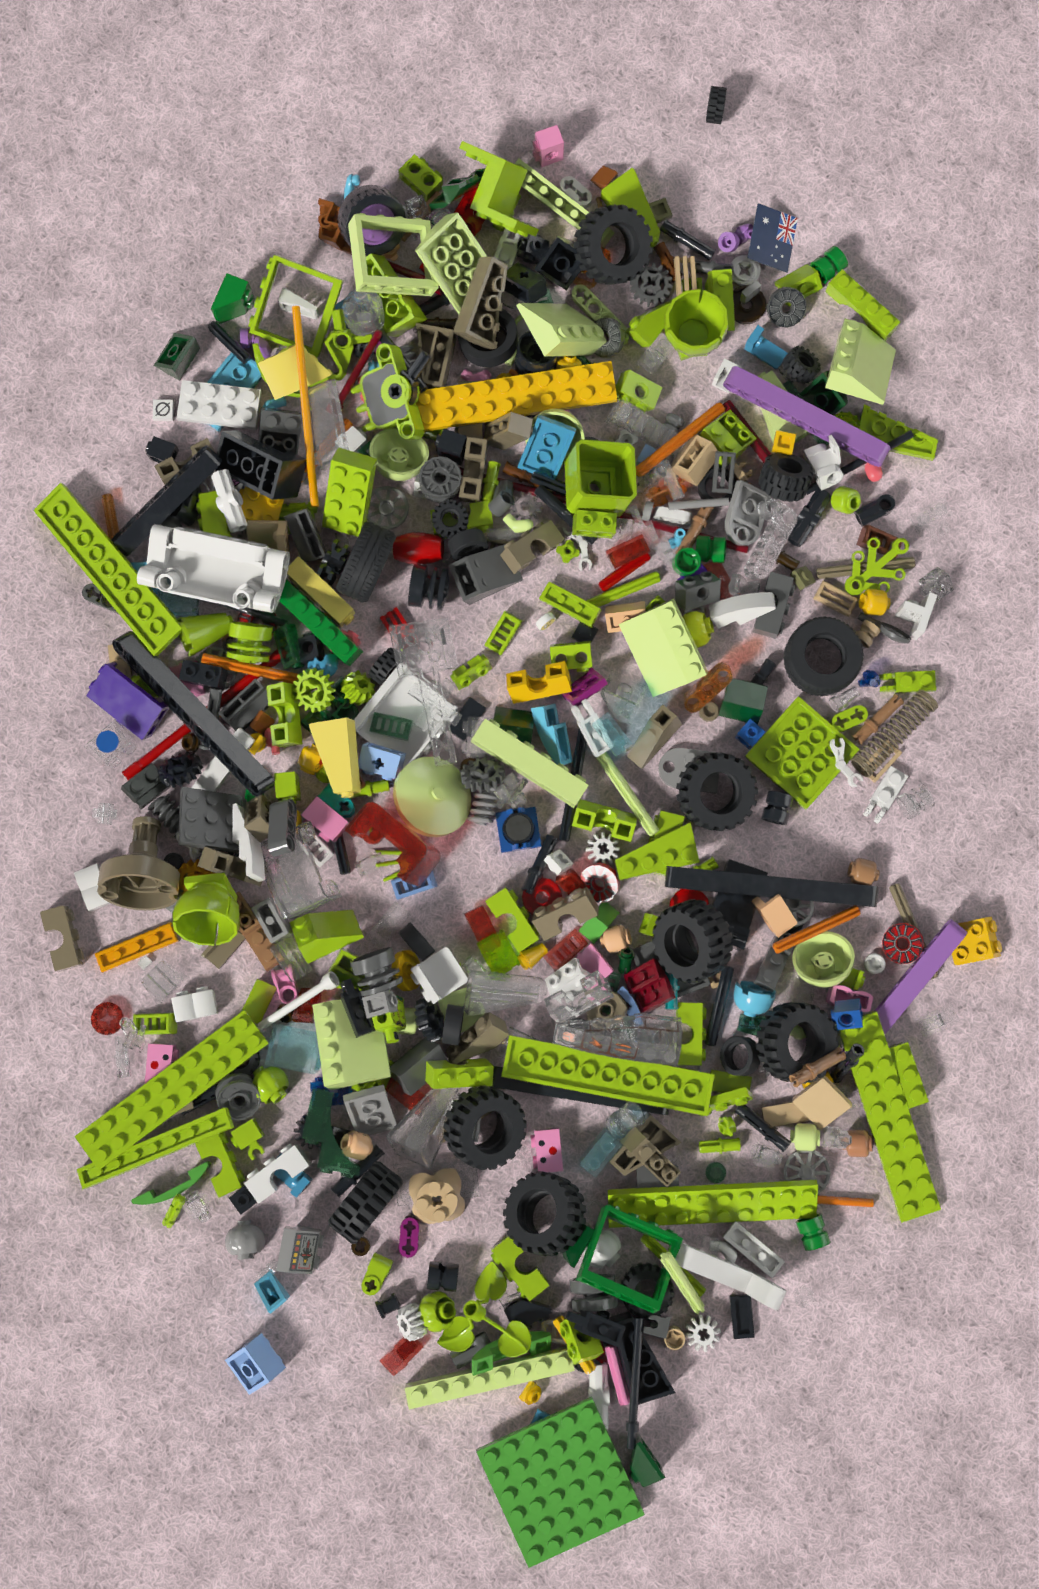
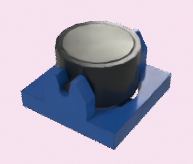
[496,807,542,853]

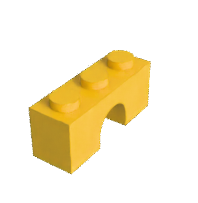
[506,661,572,704]

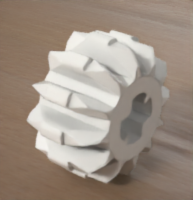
[586,832,621,865]
[396,1303,429,1341]
[685,1314,721,1352]

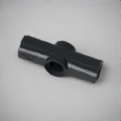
[786,488,831,547]

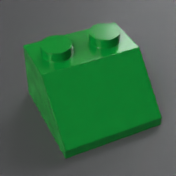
[211,273,255,324]

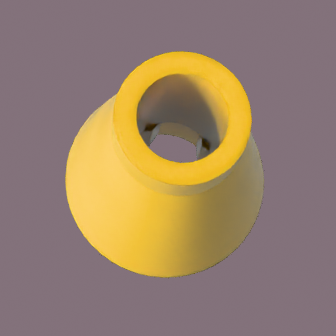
[517,943,548,970]

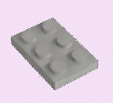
[343,1085,398,1136]

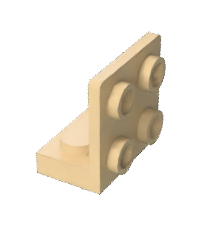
[247,520,290,554]

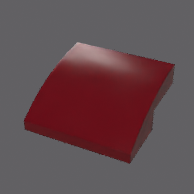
[624,958,676,1014]

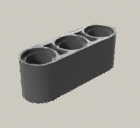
[268,799,297,857]

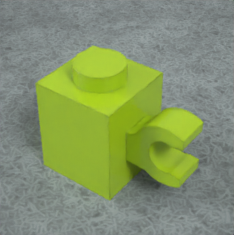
[230,1118,265,1160]

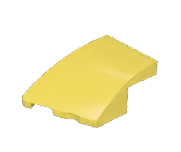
[258,344,332,400]

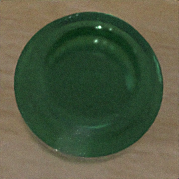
[705,1162,726,1183]

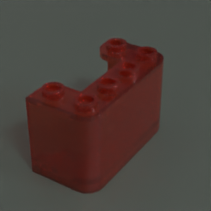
[345,802,441,887]

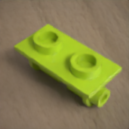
[450,654,492,690]

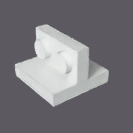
[895,592,937,640]

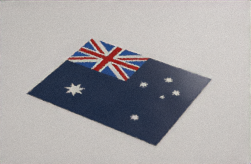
[747,203,798,273]

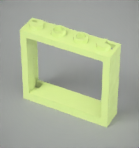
[348,213,439,296]

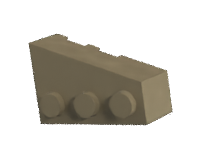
[416,323,457,389]

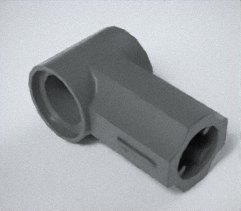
[488,479,515,517]
[450,1331,491,1369]

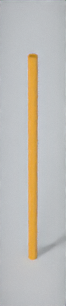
[292,306,319,507]

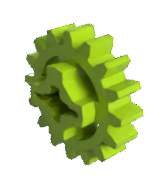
[292,668,336,713]

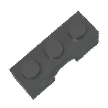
[752,571,795,639]

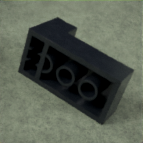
[215,430,307,500]
[712,859,768,951]

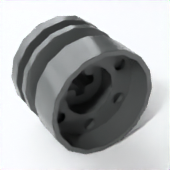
[350,947,403,996]

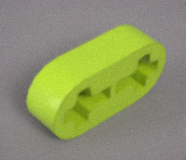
[830,705,868,732]

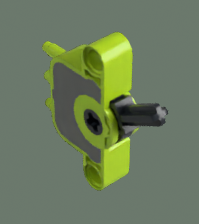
[351,343,431,440]

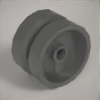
[569,1274,618,1312]

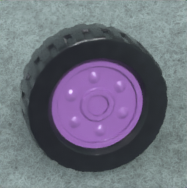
[338,185,406,256]

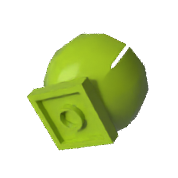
[664,289,728,361]
[172,873,240,946]

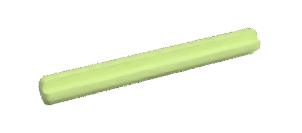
[596,752,659,836]
[660,1252,705,1314]

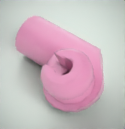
[461,369,491,381]

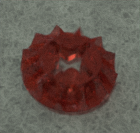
[91,1002,124,1035]

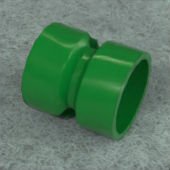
[810,246,848,284]
[696,536,727,563]
[672,548,701,576]
[796,1214,831,1251]

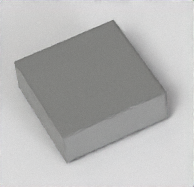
[740,280,762,304]

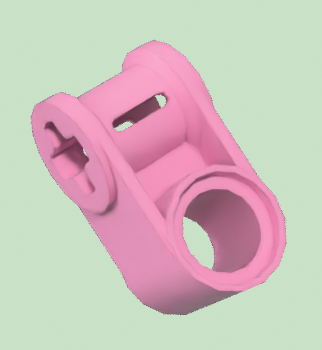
[271,964,300,1004]

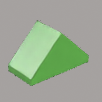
[578,902,620,944]

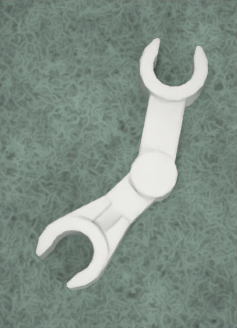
[563,527,592,571]
[830,738,863,787]

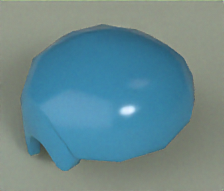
[307,654,338,677]

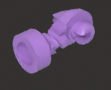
[718,223,753,252]
[240,328,272,358]

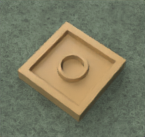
[792,1076,852,1130]

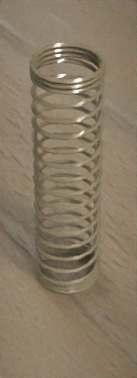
[851,690,938,778]

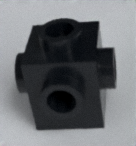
[517,234,550,264]

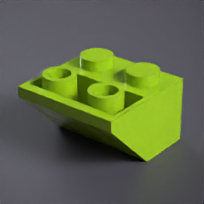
[699,410,757,467]

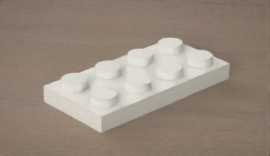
[177,380,262,430]

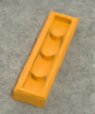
[94,922,179,973]

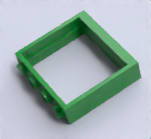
[576,1205,683,1313]

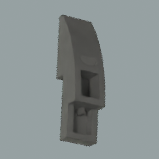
[754,916,804,992]

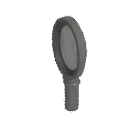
[857,612,911,644]

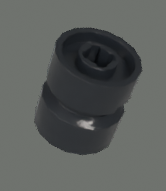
[761,791,794,825]
[427,1261,459,1292]

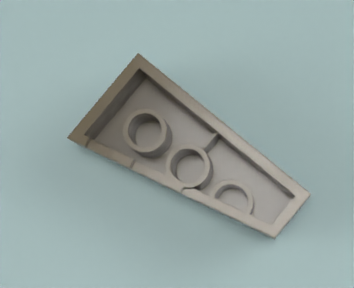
[453,256,508,349]

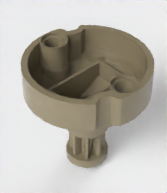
[97,816,180,911]

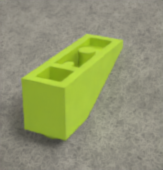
[626,299,673,347]

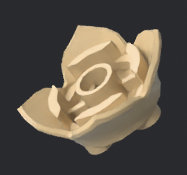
[409,1168,465,1224]

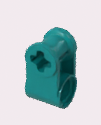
[317,783,356,818]

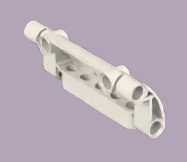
[137,524,290,613]

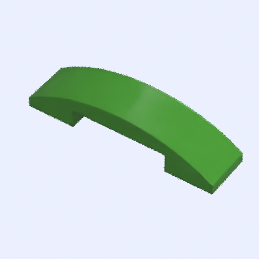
[131,1161,211,1205]
[472,1331,551,1376]

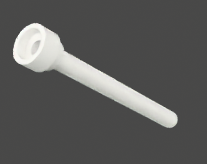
[257,971,340,1030]

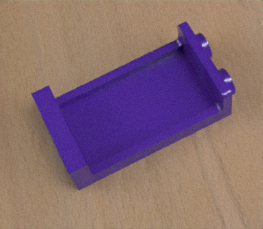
[86,661,169,740]

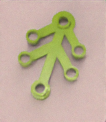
[845,537,909,595]

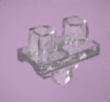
[494,772,528,809]

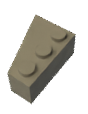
[607,1112,682,1176]

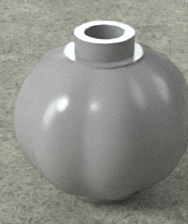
[225,1220,265,1260]

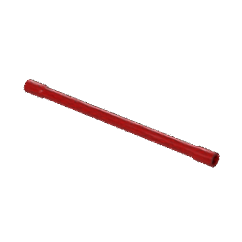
[122,646,288,781]

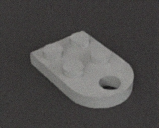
[725,480,771,546]
[658,748,719,794]

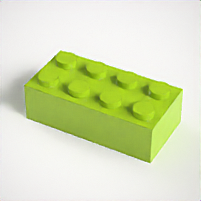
[322,447,377,537]

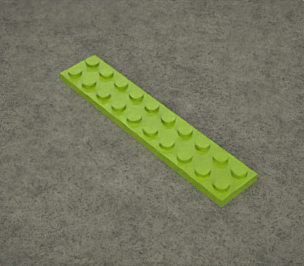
[33,483,183,656]
[74,1010,269,1171]
[836,1011,941,1223]
[501,1035,715,1116]
[608,1180,818,1228]

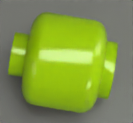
[831,486,861,514]

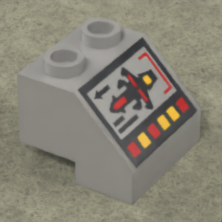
[276,1225,324,1274]

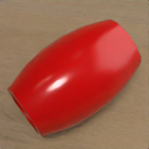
[393,532,444,565]

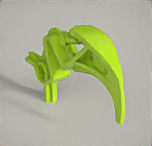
[253,309,372,398]

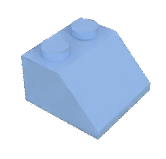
[225,1333,286,1395]

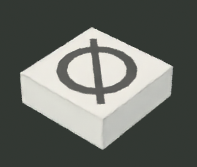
[152,399,174,421]

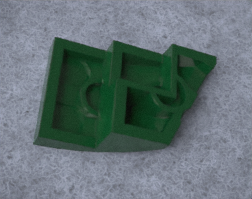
[429,168,485,212]
[301,676,359,734]

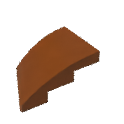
[318,198,352,255]

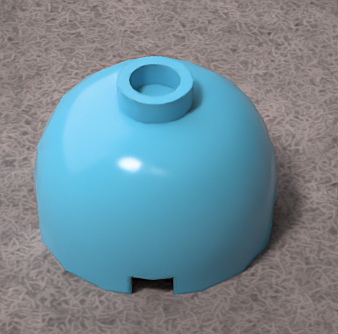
[734,981,776,1017]

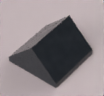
[534,236,581,291]

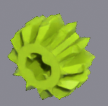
[340,670,375,706]

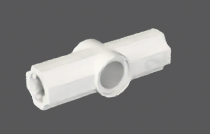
[211,469,248,533]
[588,1362,610,1429]

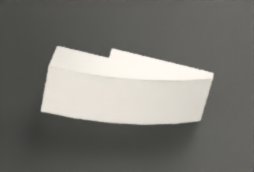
[709,592,776,629]

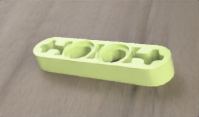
[571,284,630,345]

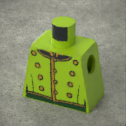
[372,994,406,1043]

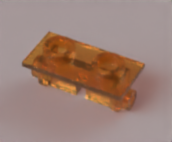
[644,477,687,508]

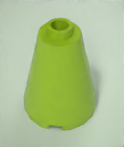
[177,612,233,657]

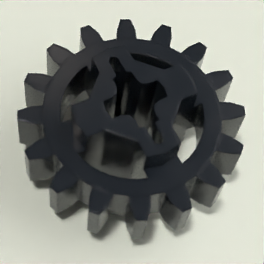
[158,752,203,788]
[414,998,444,1042]

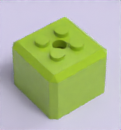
[565,440,637,517]

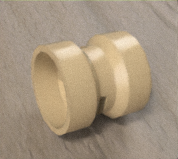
[856,620,881,648]
[663,1325,685,1350]

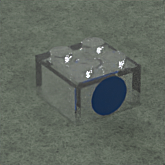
[84,719,139,769]

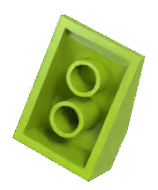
[290,909,364,964]

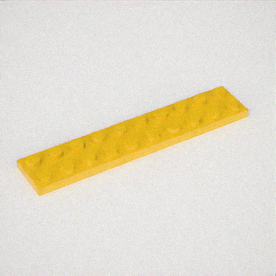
[416,361,617,432]

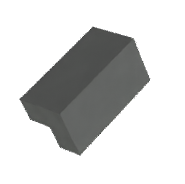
[284,507,326,563]
[218,679,270,731]
[390,1037,449,1096]

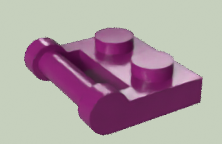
[561,667,608,707]

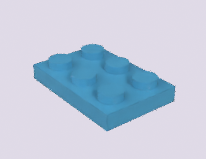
[517,414,576,479]

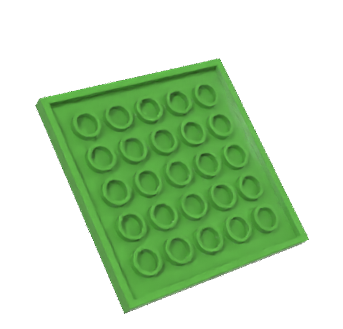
[476,1396,645,1568]

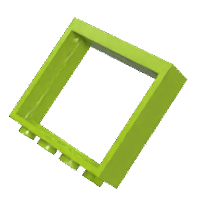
[248,254,344,358]

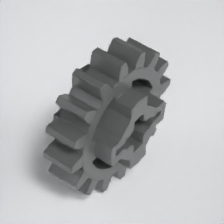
[630,263,673,307]
[460,756,505,793]

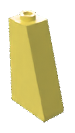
[287,556,355,628]
[309,718,361,798]

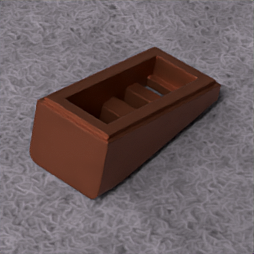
[856,524,902,559]

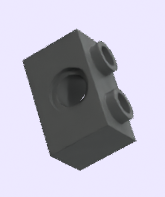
[675,571,721,611]

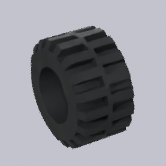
[758,453,814,502]
[621,1263,674,1320]

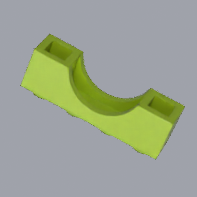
[825,269,900,341]

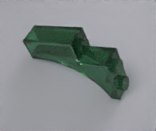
[302,1087,360,1178]

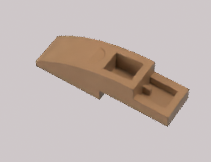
[236,891,284,972]

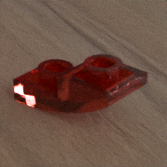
[555,868,591,896]
[464,905,502,953]
[385,1078,430,1115]

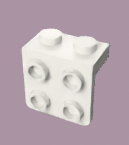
[410,947,468,1004]

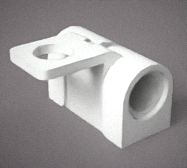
[804,435,843,490]

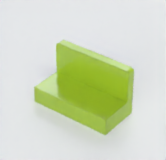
[774,264,823,307]

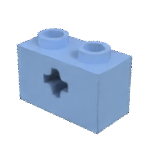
[358,742,406,781]

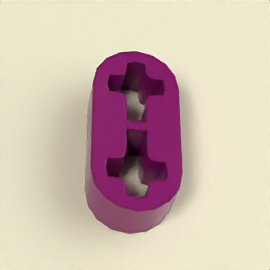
[399,1217,419,1258]

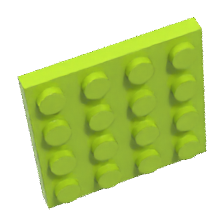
[745,696,859,810]

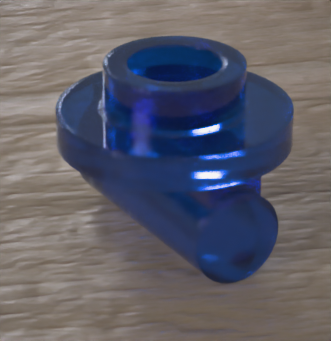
[858,670,880,687]

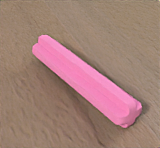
[605,1344,630,1405]

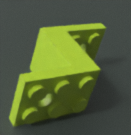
[459,141,539,237]

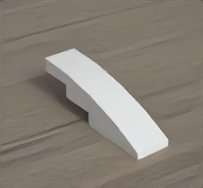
[192,728,255,792]
[232,803,265,882]

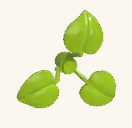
[437,1262,531,1357]

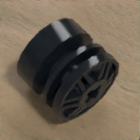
[515,331,558,375]
[408,564,450,611]

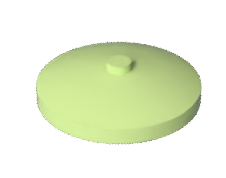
[393,757,471,837]

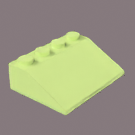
[415,213,487,314]
[516,303,607,356]
[825,318,896,405]
[619,598,708,697]
[312,999,391,1090]

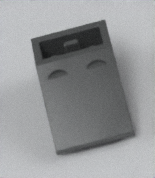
[258,407,302,455]
[449,544,523,605]

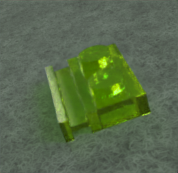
[476,929,520,979]

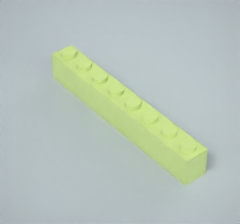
[404,1346,575,1410]

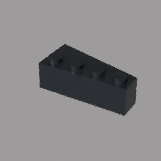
[609,1311,676,1405]

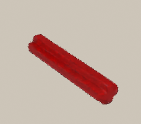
[598,550,651,592]

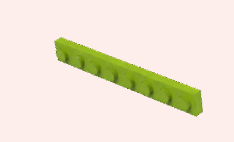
[77,1108,234,1189]

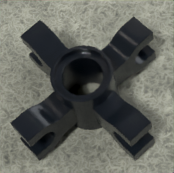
[317,539,350,586]

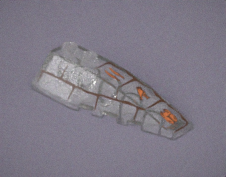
[552,1013,682,1066]

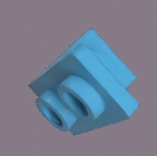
[744,325,788,370]
[274,1153,313,1198]

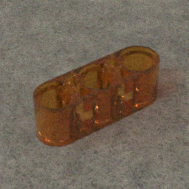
[683,662,733,713]

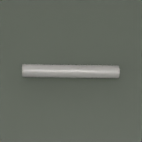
[668,498,729,510]

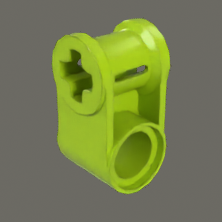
[361,1252,394,1296]

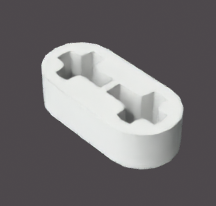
[560,176,592,209]
[653,506,692,525]

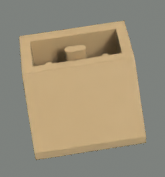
[667,435,718,486]

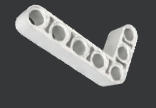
[675,1243,787,1311]

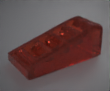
[543,929,589,971]

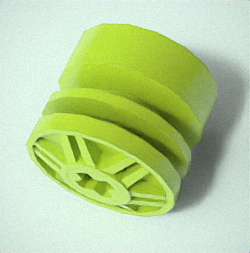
[227,622,273,663]

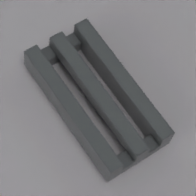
[712,451,736,493]

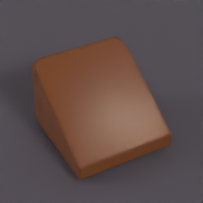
[590,166,618,190]
[250,710,275,737]

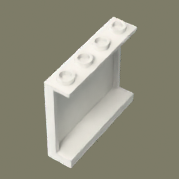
[354,663,458,769]

